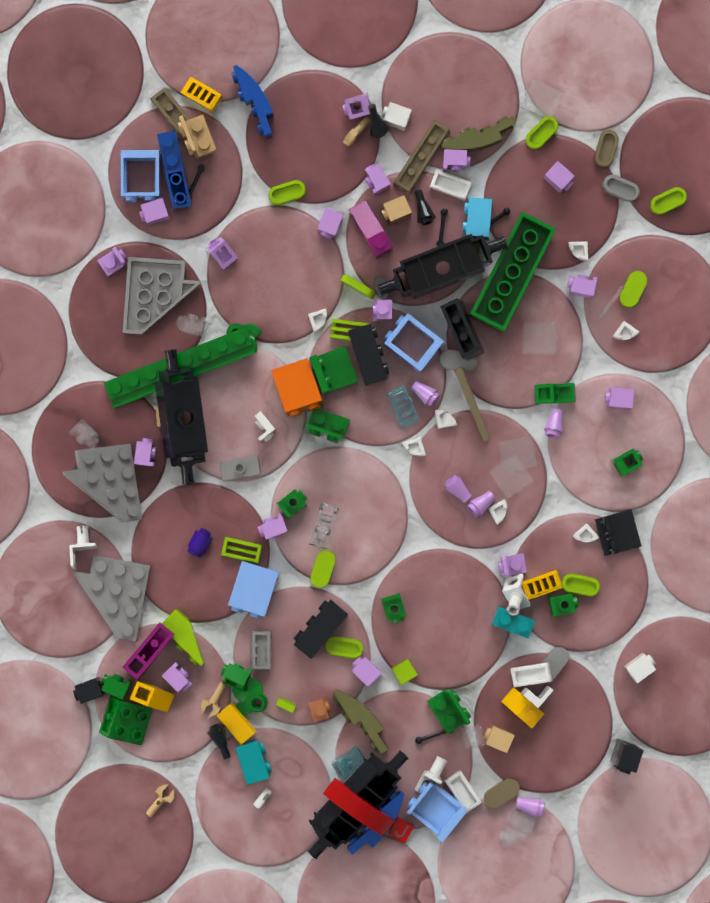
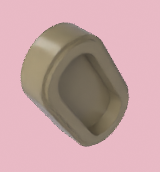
[594,130,619,168]
[484,778,520,808]

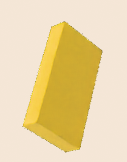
[216,702,257,745]

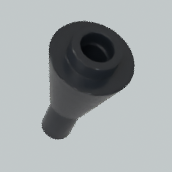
[368,104,388,138]
[415,190,436,225]
[207,723,231,760]

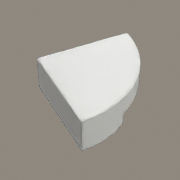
[568,241,588,261]
[308,308,327,333]
[612,321,639,340]
[434,410,457,429]
[402,437,426,456]
[488,499,507,525]
[572,523,600,542]
[253,787,272,809]

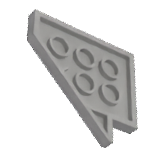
[122,257,201,335]
[62,444,142,522]
[74,555,151,641]

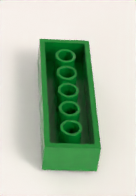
[469,212,556,334]

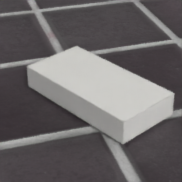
[430,170,472,201]
[510,662,552,688]
[444,770,482,813]

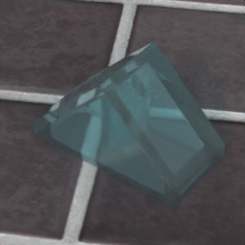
[331,746,364,781]

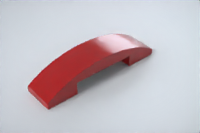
[323,778,395,836]

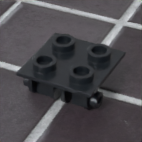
[595,509,642,556]

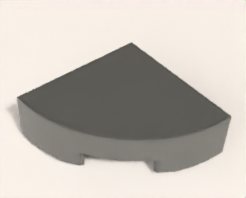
[374,276,389,300]

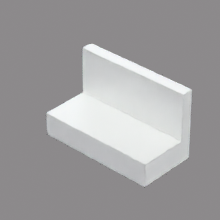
[520,686,553,708]

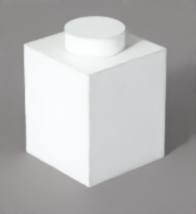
[381,102,412,131]
[624,653,656,683]

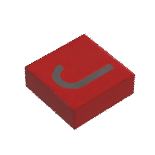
[388,816,414,843]

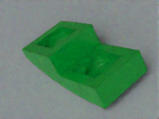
[535,383,576,404]

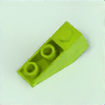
[162,608,205,666]

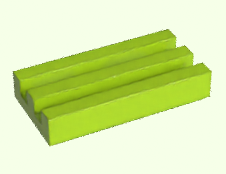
[330,319,370,341]
[221,537,263,564]

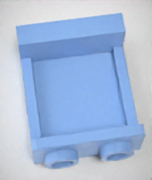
[228,561,279,619]
[406,779,468,842]

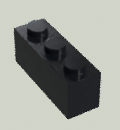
[440,298,485,361]
[348,324,390,386]
[293,599,348,659]
[610,738,644,775]

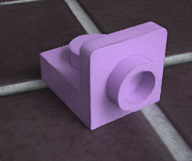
[206,237,238,270]
[97,247,127,277]
[498,553,527,576]

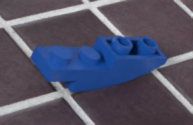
[231,65,274,139]
[157,130,192,209]
[347,790,404,855]

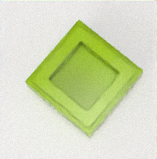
[391,658,418,685]
[276,697,296,713]

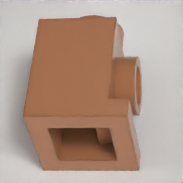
[308,696,333,722]

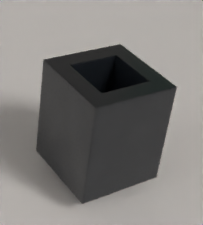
[73,677,105,704]

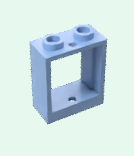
[121,150,161,202]
[384,313,444,373]

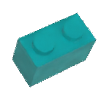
[491,606,535,639]
[236,739,272,785]

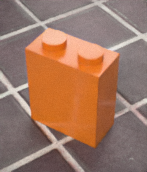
[271,358,323,418]

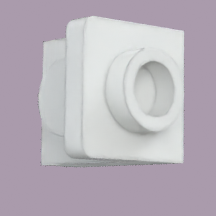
[255,411,276,442]

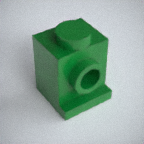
[611,448,643,477]
[277,489,307,518]
[381,593,406,623]
[548,593,578,617]
[220,663,252,692]
[100,674,132,700]

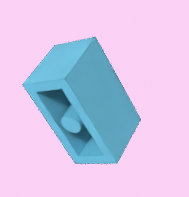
[463,197,492,240]

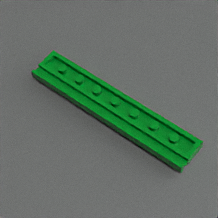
[104,327,256,408]

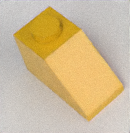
[501,687,544,728]

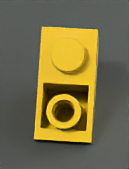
[130,680,175,712]

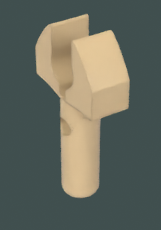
[343,116,370,147]
[201,682,227,717]
[146,784,175,817]

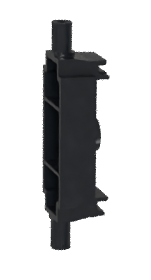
[377,234,508,299]
[154,349,208,484]
[308,750,409,860]

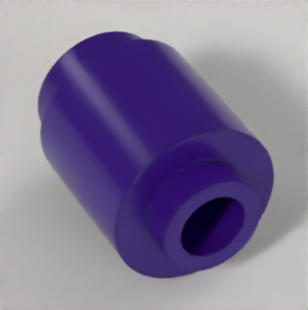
[187,528,213,558]

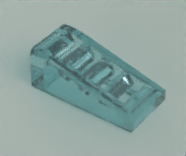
[386,385,420,428]

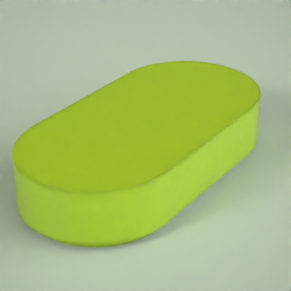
[526,116,558,149]
[268,180,306,206]
[650,187,687,215]
[619,271,647,308]
[340,274,376,300]
[310,550,335,588]
[561,574,600,597]
[325,636,363,659]

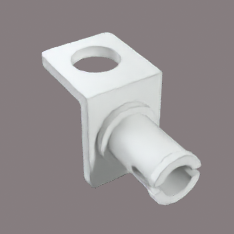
[69,526,98,570]
[502,574,530,615]
[415,756,448,793]

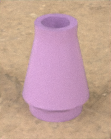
[411,380,440,407]
[544,409,563,438]
[444,474,472,503]
[467,491,496,518]
[516,797,545,818]

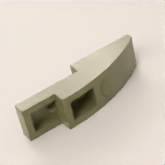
[441,116,516,153]
[332,689,388,754]

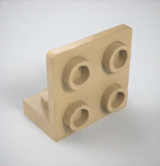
[177,115,217,159]

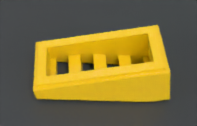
[180,77,223,113]
[521,570,563,600]

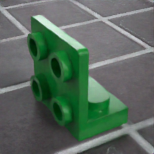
[309,346,358,395]
[306,409,350,444]
[426,689,471,734]
[99,696,153,745]

